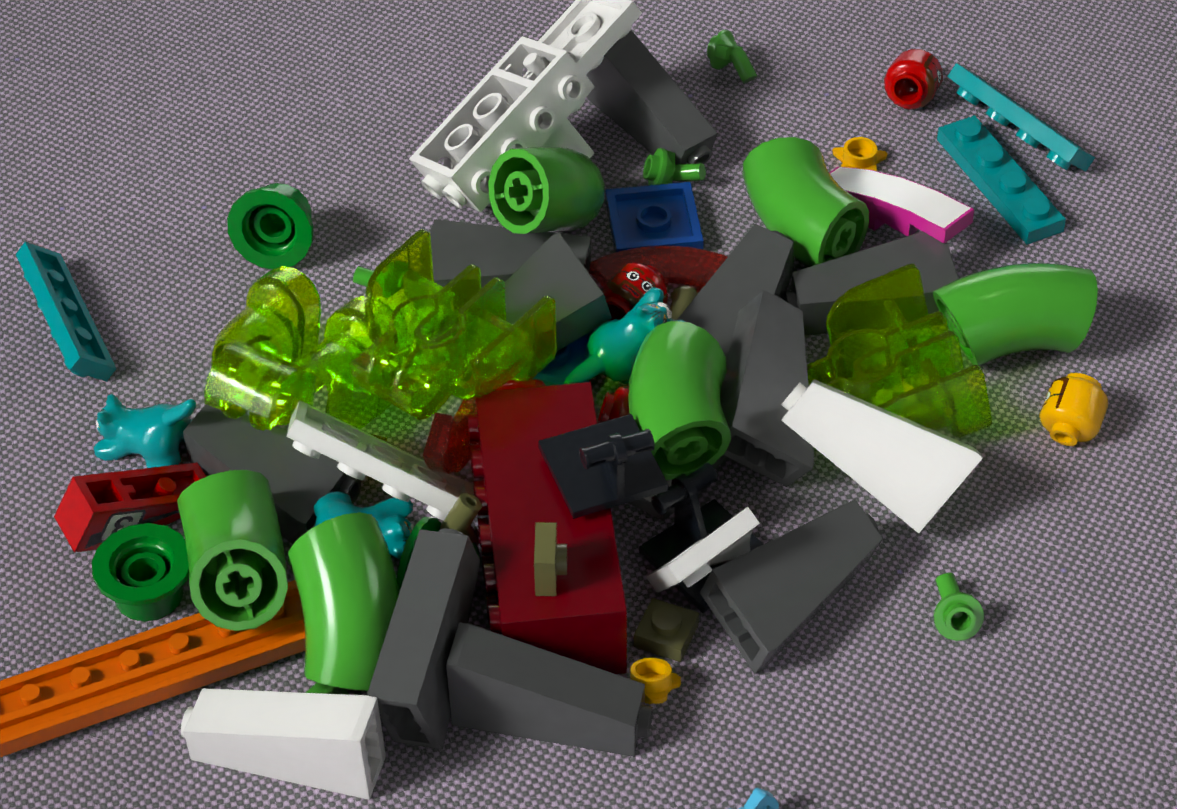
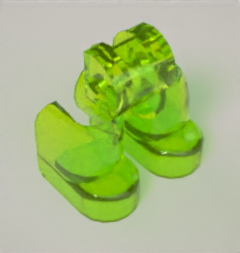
[351,229,557,420]
[807,264,992,438]
[204,266,401,431]

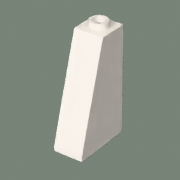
[781,379,983,533]
[181,688,386,800]

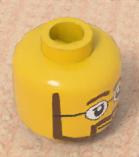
[1039,373,1109,446]

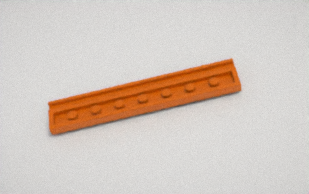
[0,580,305,757]

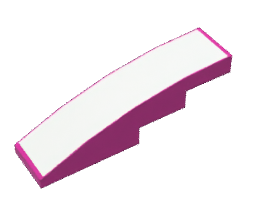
[829,166,974,244]

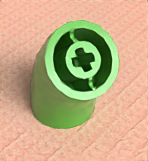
[742,137,869,267]
[488,147,605,234]
[933,263,1098,367]
[628,321,731,481]
[177,470,288,631]
[288,512,399,691]

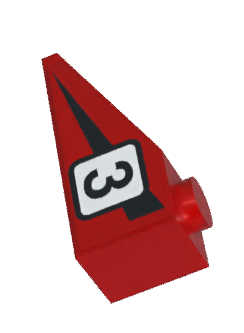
[54,462,206,553]

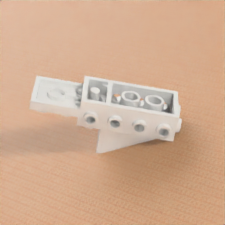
[409,0,642,212]

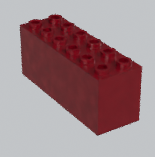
[467,382,627,674]

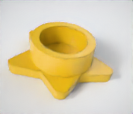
[832,137,888,171]

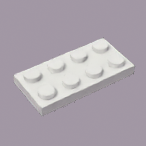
[286,400,474,521]

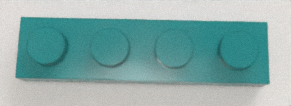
[947,63,1095,172]
[937,115,1066,245]
[15,242,117,382]

